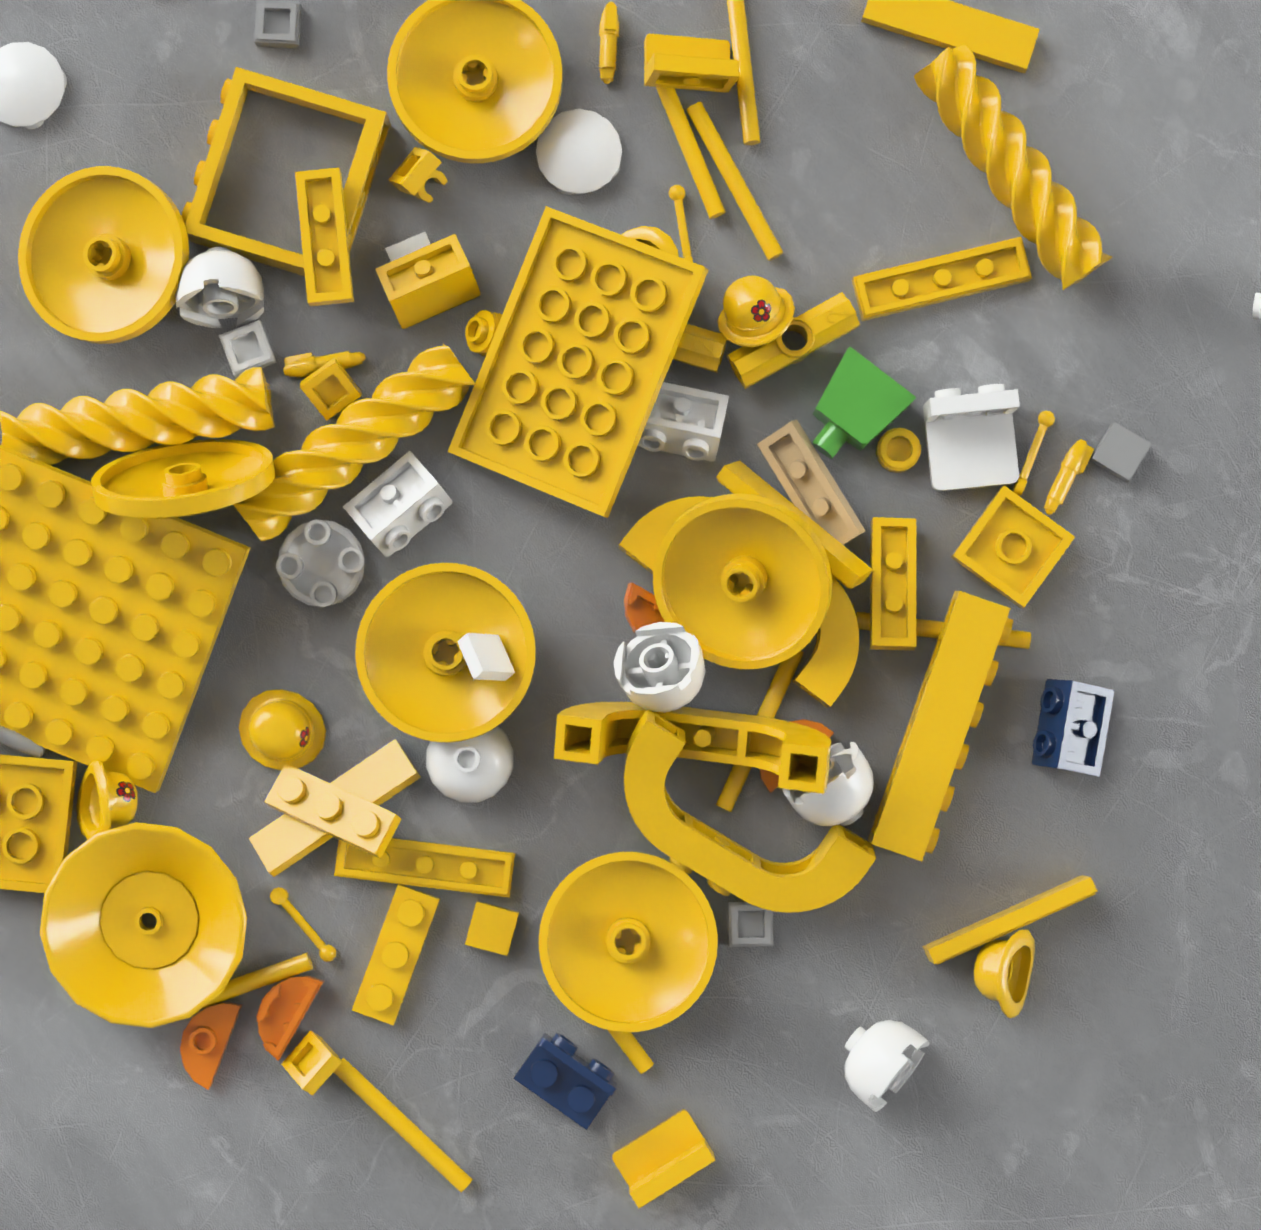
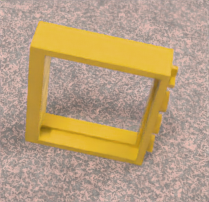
[181,67,391,276]

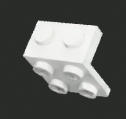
[923,384,1020,492]

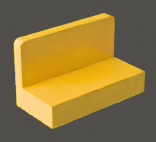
[644,33,739,93]
[375,234,481,329]
[612,1109,715,1209]

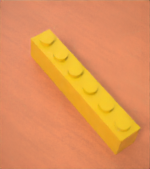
[867,591,1013,862]

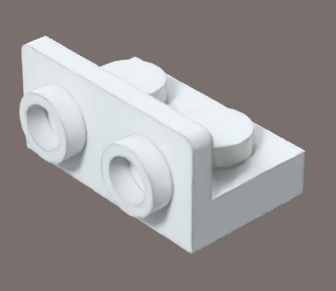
[638,382,729,462]
[343,451,453,557]

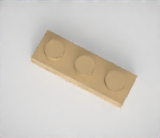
[757,419,865,545]

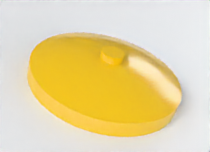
[387,0,563,163]
[18,166,189,344]
[91,439,275,518]
[653,494,832,669]
[355,563,536,743]
[539,851,718,1032]

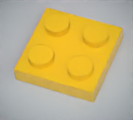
[951,485,1075,609]

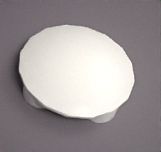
[0,42,67,129]
[536,109,622,195]
[276,519,365,607]

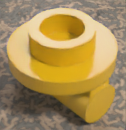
[465,310,502,357]

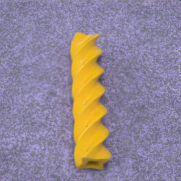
[914,44,1113,290]
[233,343,476,542]
[0,367,275,465]

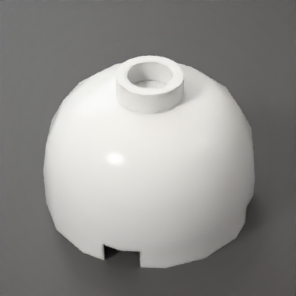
[176,247,264,328]
[613,622,706,713]
[426,726,514,803]
[782,742,874,826]
[844,1020,930,1112]

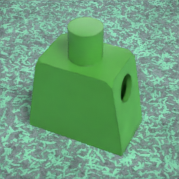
[812,347,916,459]

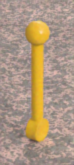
[669,185,693,262]
[1013,410,1055,496]
[270,887,336,962]

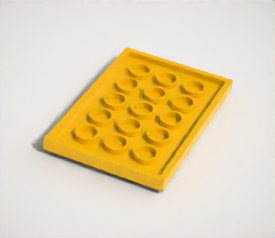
[448,206,709,518]

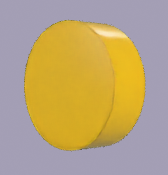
[876,428,921,473]

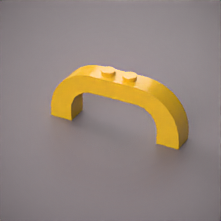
[619,496,859,708]
[554,702,831,794]
[624,710,876,913]

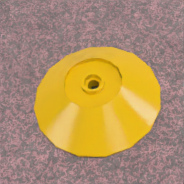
[40,822,247,1028]

